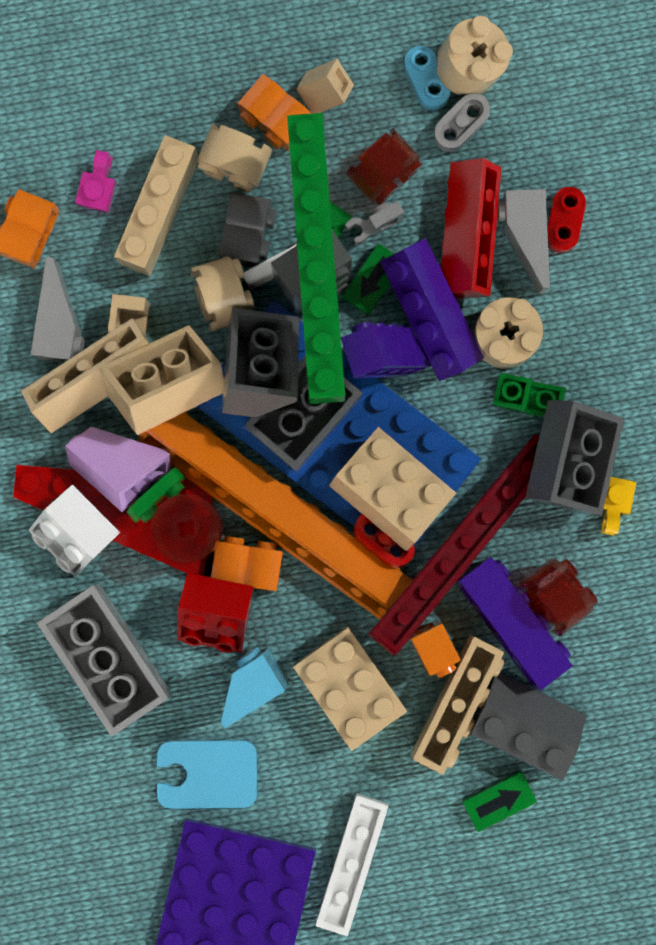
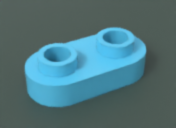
[404,46,450,111]

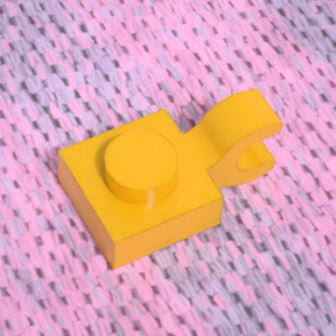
[600,477,636,536]

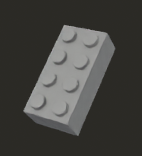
[37,584,173,737]

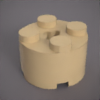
[436,16,513,95]
[197,123,273,193]
[190,256,255,332]
[472,297,543,369]

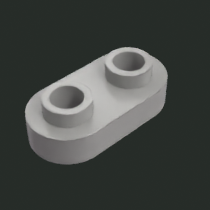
[434,93,490,152]

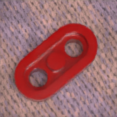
[547,187,586,253]
[353,514,415,568]

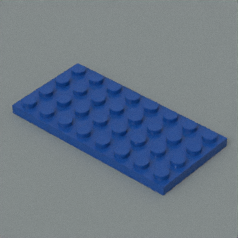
[197,300,481,557]

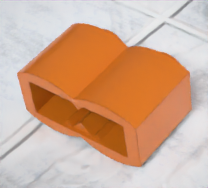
[237,74,311,151]
[0,189,60,269]
[211,536,283,591]

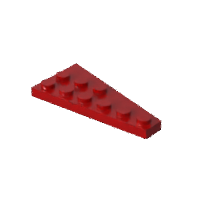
[13,465,213,576]

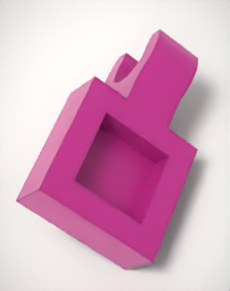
[75,150,117,213]

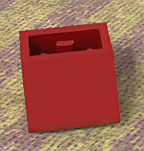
[177,573,254,653]

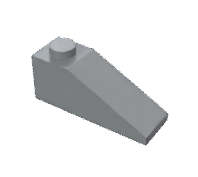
[497,189,550,294]
[31,257,85,363]

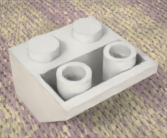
[28,485,120,577]

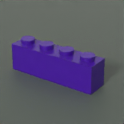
[380,238,484,381]
[341,322,431,378]
[455,557,573,690]

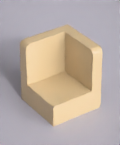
[296,58,354,113]
[108,294,150,336]

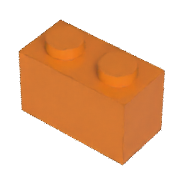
[410,620,461,678]

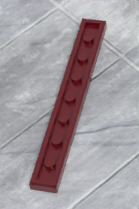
[368,434,539,657]

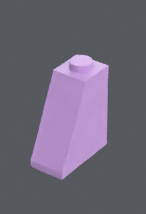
[65,427,171,512]

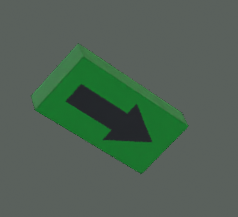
[342,243,394,317]
[462,770,537,832]

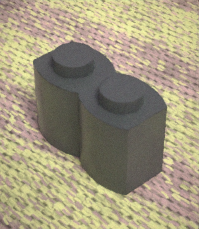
[219,192,277,267]

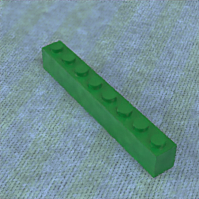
[287,113,345,404]

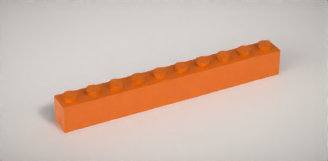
[138,412,412,619]

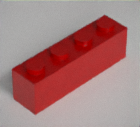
[441,158,502,299]

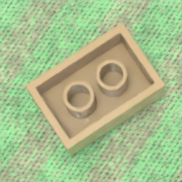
[100,325,224,435]
[329,427,456,551]
[293,626,407,751]

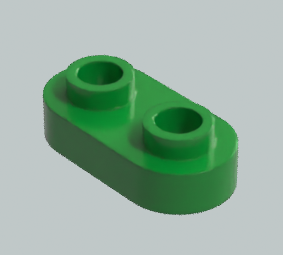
[126,468,185,523]

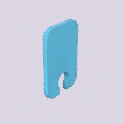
[157,740,257,809]

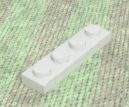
[316,793,389,936]

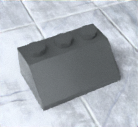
[222,308,299,417]
[470,672,586,781]

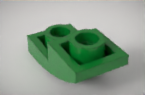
[493,373,567,418]

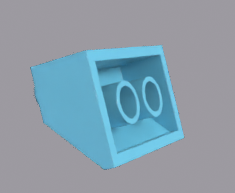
[221,647,289,729]

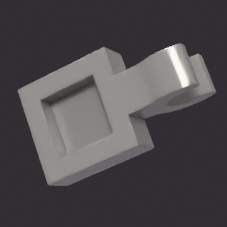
[345,201,404,246]

